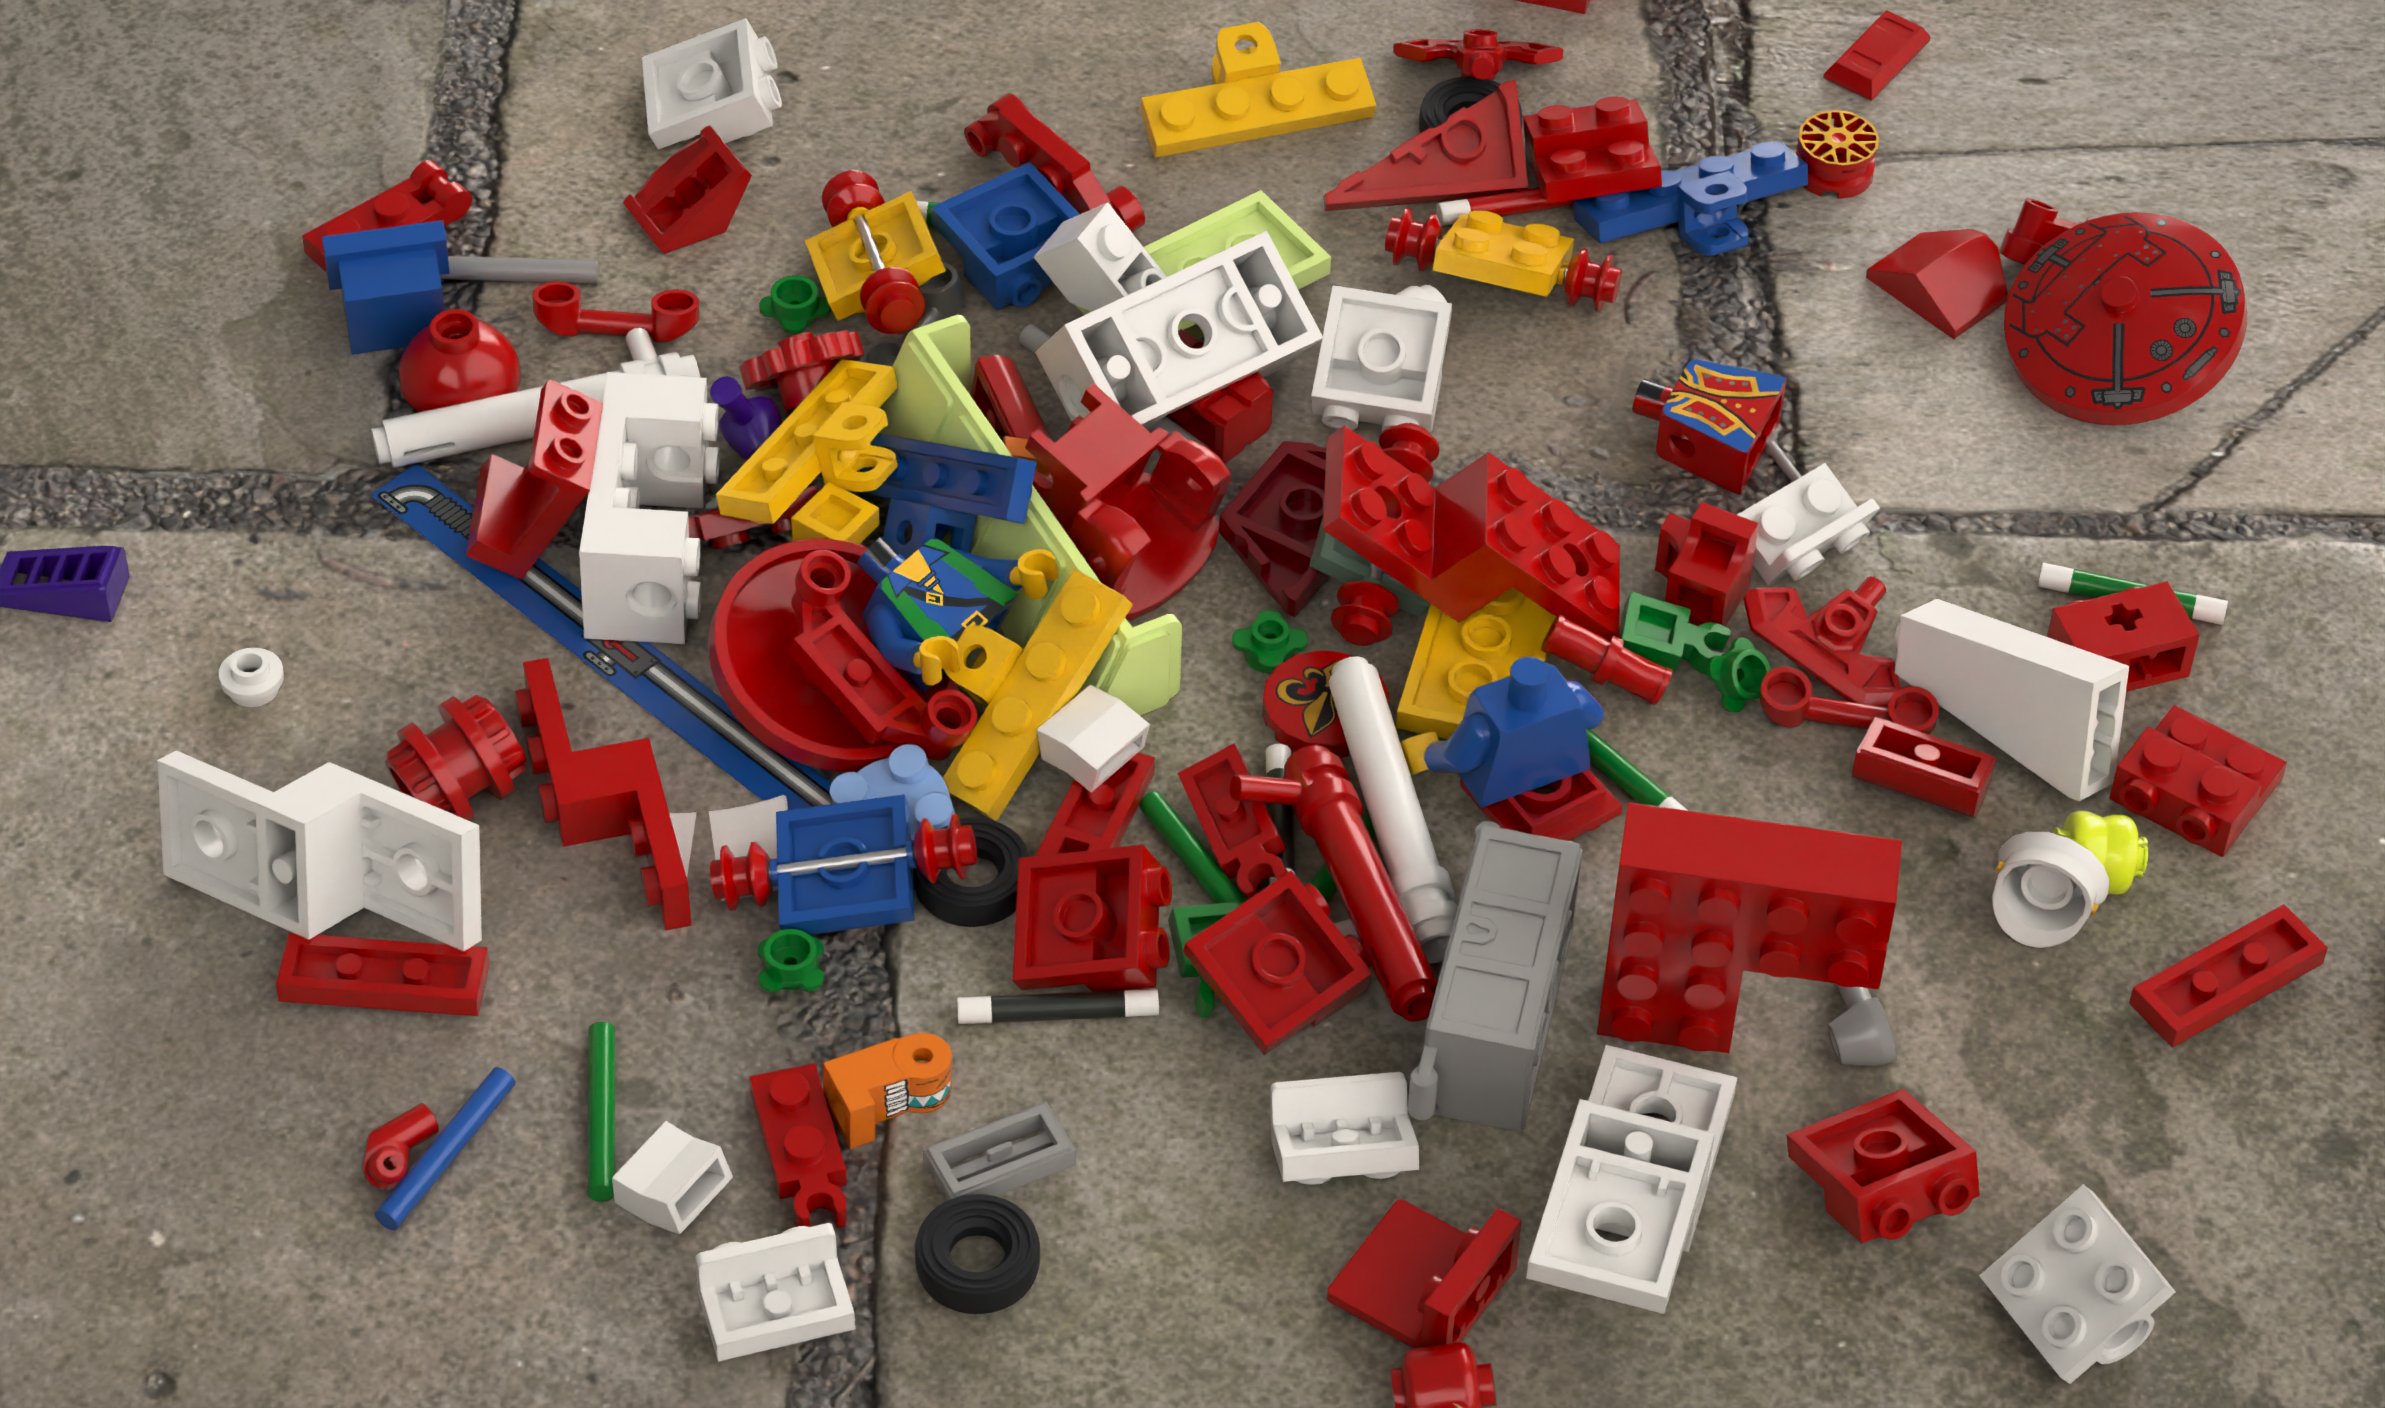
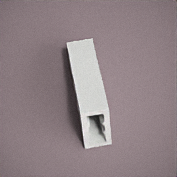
[1894,599,2129,801]

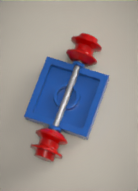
[710,794,977,935]

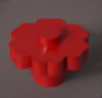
[739,330,865,414]

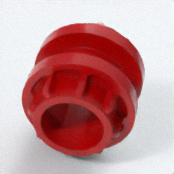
[385,695,527,821]

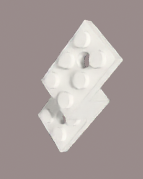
[157,750,482,951]
[1526,1045,1738,1314]

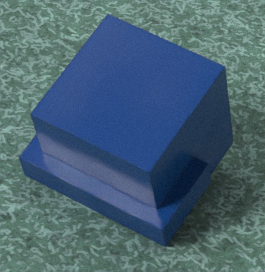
[322,220,450,355]

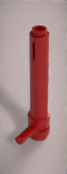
[1230,745,1438,1022]

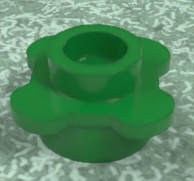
[759,275,831,334]
[1232,610,1308,674]
[1706,638,1771,712]
[758,929,824,993]

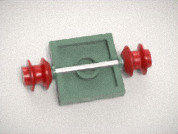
[1309,423,1440,646]

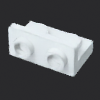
[1737,463,1880,586]

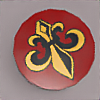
[1262,650,1389,758]

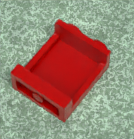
[466,380,603,580]

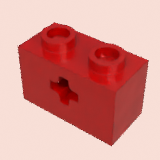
[2047,581,2200,692]

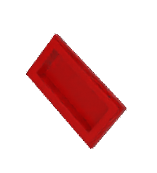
[1823,10,1930,101]

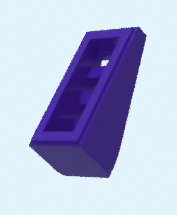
[0,546,130,622]

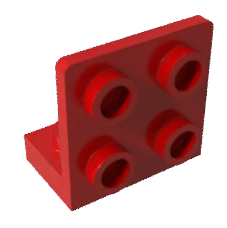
[1327,1199,1522,1348]

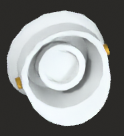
[1992,832,2109,948]

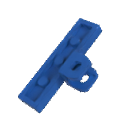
[1573,141,1808,256]
[853,433,1037,559]

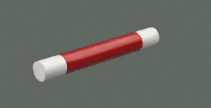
[1437,187,1573,226]

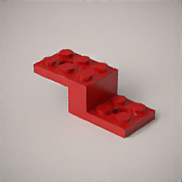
[1322,425,1620,639]

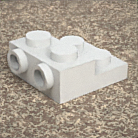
[642,18,782,150]
[1311,285,1452,433]

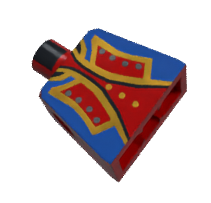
[1632,359,1787,495]

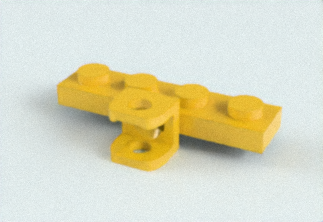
[1139,22,1377,158]
[715,359,898,524]
[943,569,1133,822]

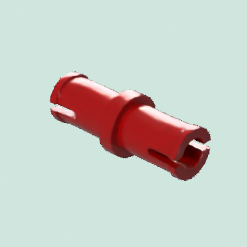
[1541,614,1672,706]

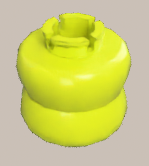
[2052,811,2148,895]

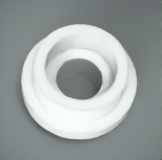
[219,648,284,707]

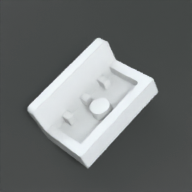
[1270,1072,1419,1185]
[695,1223,855,1362]

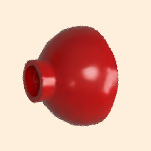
[399,309,521,412]

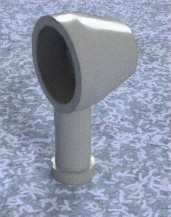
[1828,983,1897,1066]

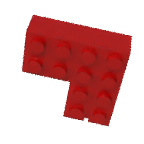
[1597,802,1902,1054]

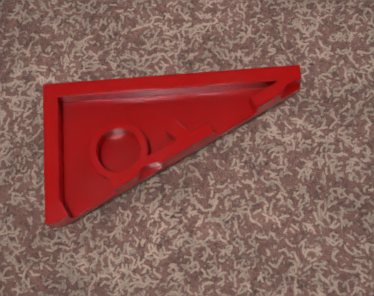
[1323,80,1528,211]

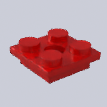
[1460,770,1623,841]

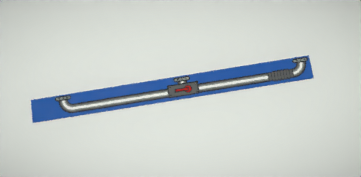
[370,463,834,810]

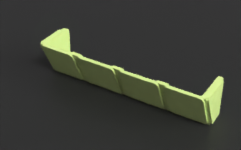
[879,315,1182,716]

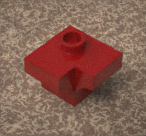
[1655,502,1759,626]

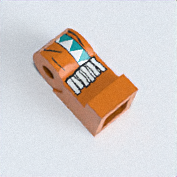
[823,1032,953,1150]

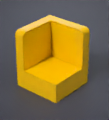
[791,481,880,545]

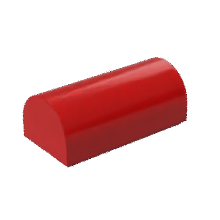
[970,355,1053,442]
[1852,717,1997,818]

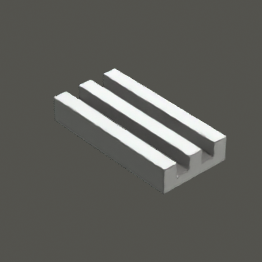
[923,1101,1076,1201]

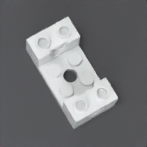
[1035,231,1323,430]
[579,372,720,644]

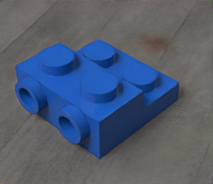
[931,162,1080,310]

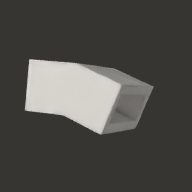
[1037,684,1150,793]
[612,1121,733,1234]

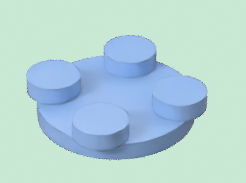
[830,744,955,840]

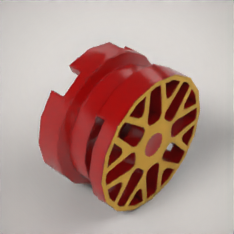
[1796,110,1879,199]

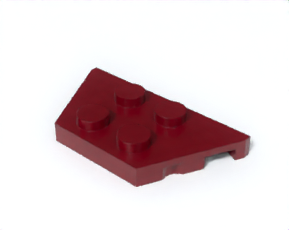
[1219,441,1329,618]

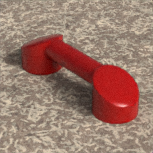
[532,281,700,342]
[1759,667,1939,735]

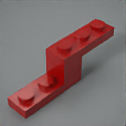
[515,658,692,930]

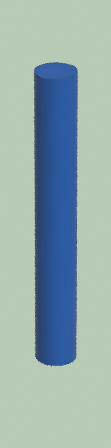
[375,1067,515,1230]

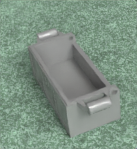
[1408,821,1583,1132]

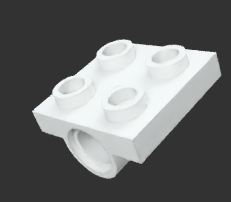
[1979,1184,2176,1384]

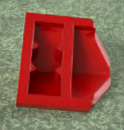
[623,125,752,254]
[1866,229,2008,339]

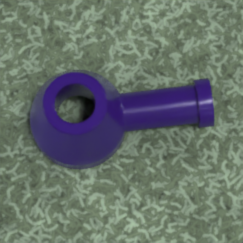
[710,376,782,461]

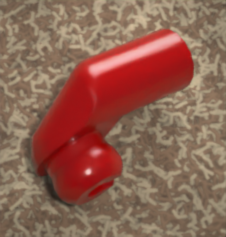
[362,1103,439,1190]

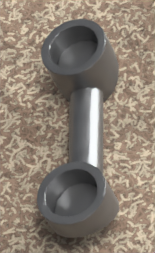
[860,263,963,367]

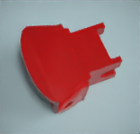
[1025,383,1231,620]

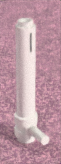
[371,328,700,468]
[1328,656,1458,963]

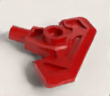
[1393,29,1563,80]
[1743,576,1901,707]

